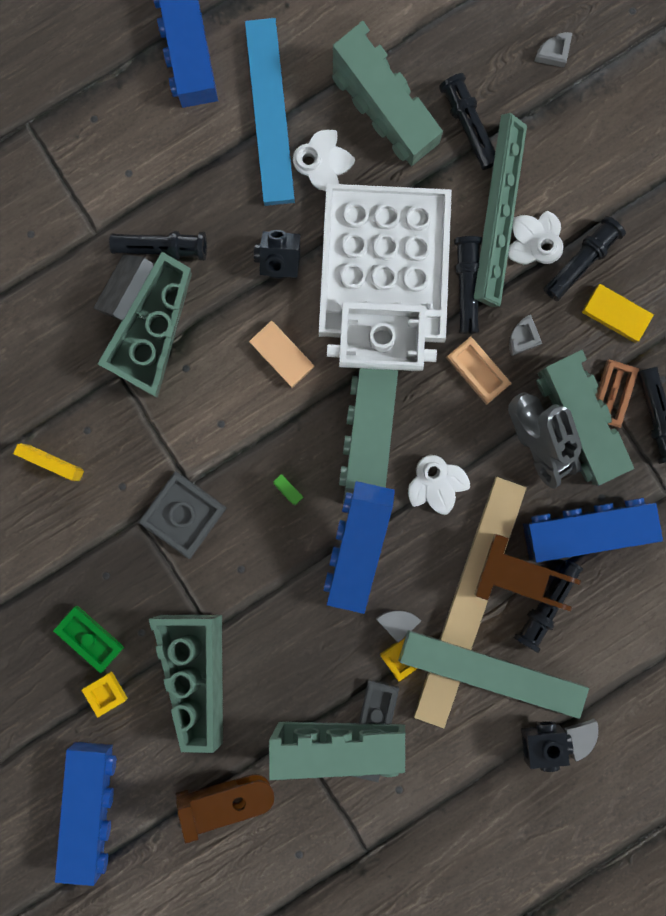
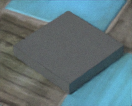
[94,254,154,320]
[138,471,227,559]

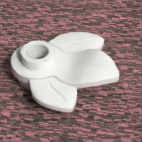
[293,130,355,191]
[508,211,563,265]
[408,455,470,515]

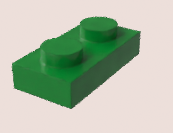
[53,606,125,673]

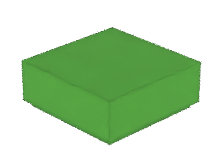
[273,474,304,505]

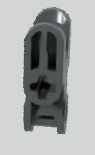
[508,393,582,489]

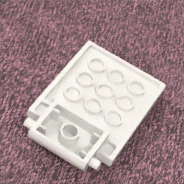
[319,184,452,371]

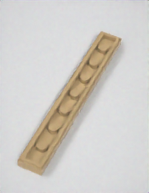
[413,477,527,728]

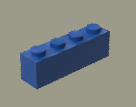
[154,0,218,108]
[323,481,395,614]
[523,498,663,563]
[55,742,117,886]

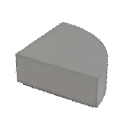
[534,32,572,67]
[509,314,542,356]
[376,610,421,643]
[564,719,598,761]

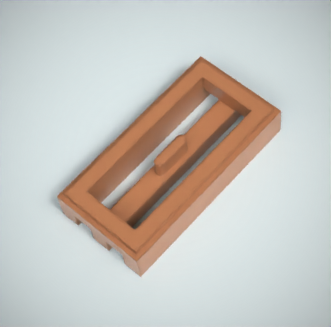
[596,359,639,429]

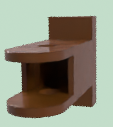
[474,534,581,612]
[175,774,274,844]

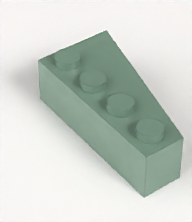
[332,21,443,167]
[98,252,192,398]
[536,350,635,486]
[339,368,398,504]
[149,615,223,753]
[269,722,405,780]

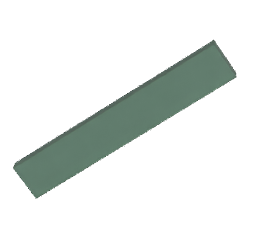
[474,113,527,307]
[398,630,589,719]

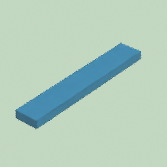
[245,18,295,206]

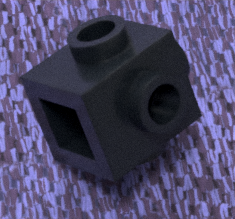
[254,230,301,278]
[521,721,573,772]

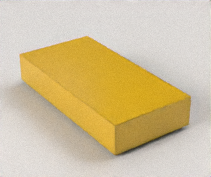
[582,284,654,343]
[13,443,84,481]

